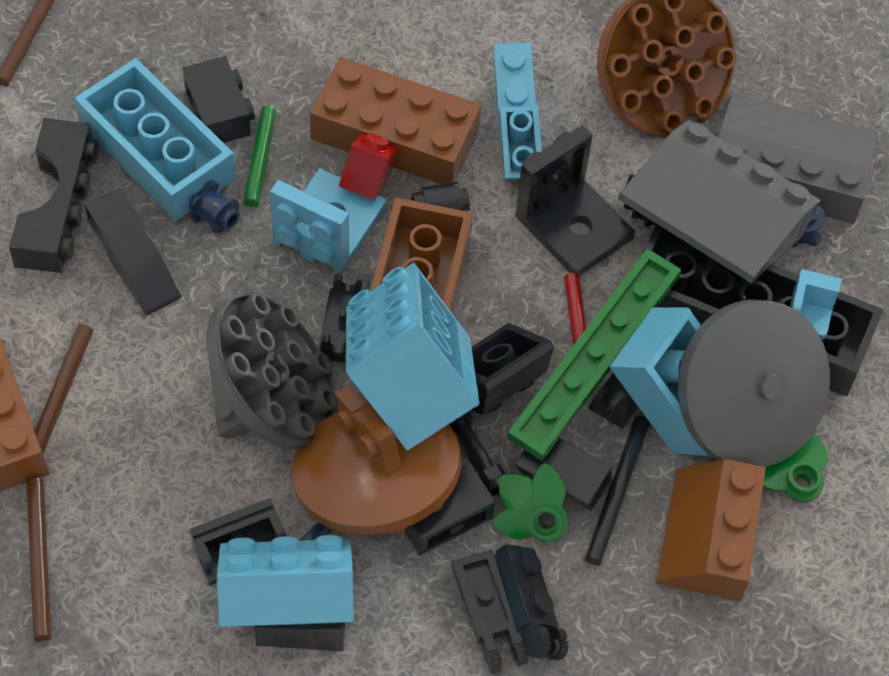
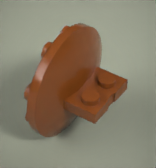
[597,0,736,137]
[292,386,461,535]

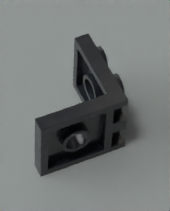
[515,125,636,276]

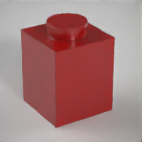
[339,133,398,200]

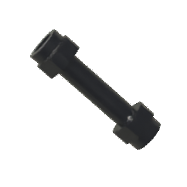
[449,411,506,497]

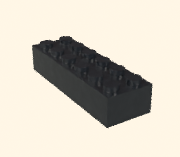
[640,223,884,396]

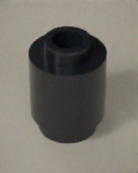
[411,181,470,211]

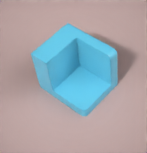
[790,269,842,340]

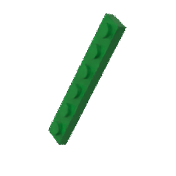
[507,249,681,461]

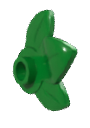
[763,432,828,502]
[492,463,568,542]

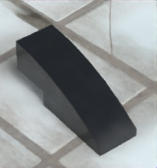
[85,188,181,316]

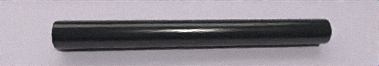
[585,416,650,566]

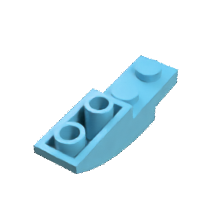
[493,43,542,181]

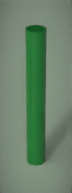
[243,105,276,207]

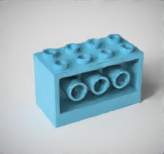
[346,263,479,451]

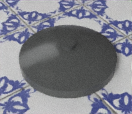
[678,300,830,467]

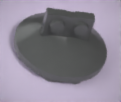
[206,292,337,449]

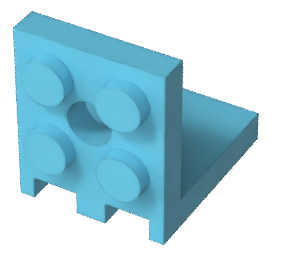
[270,168,387,274]

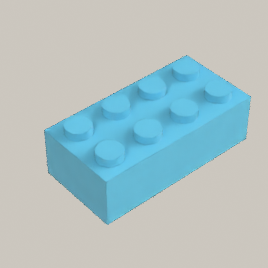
[74,58,236,222]

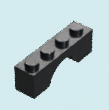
[9,118,98,273]

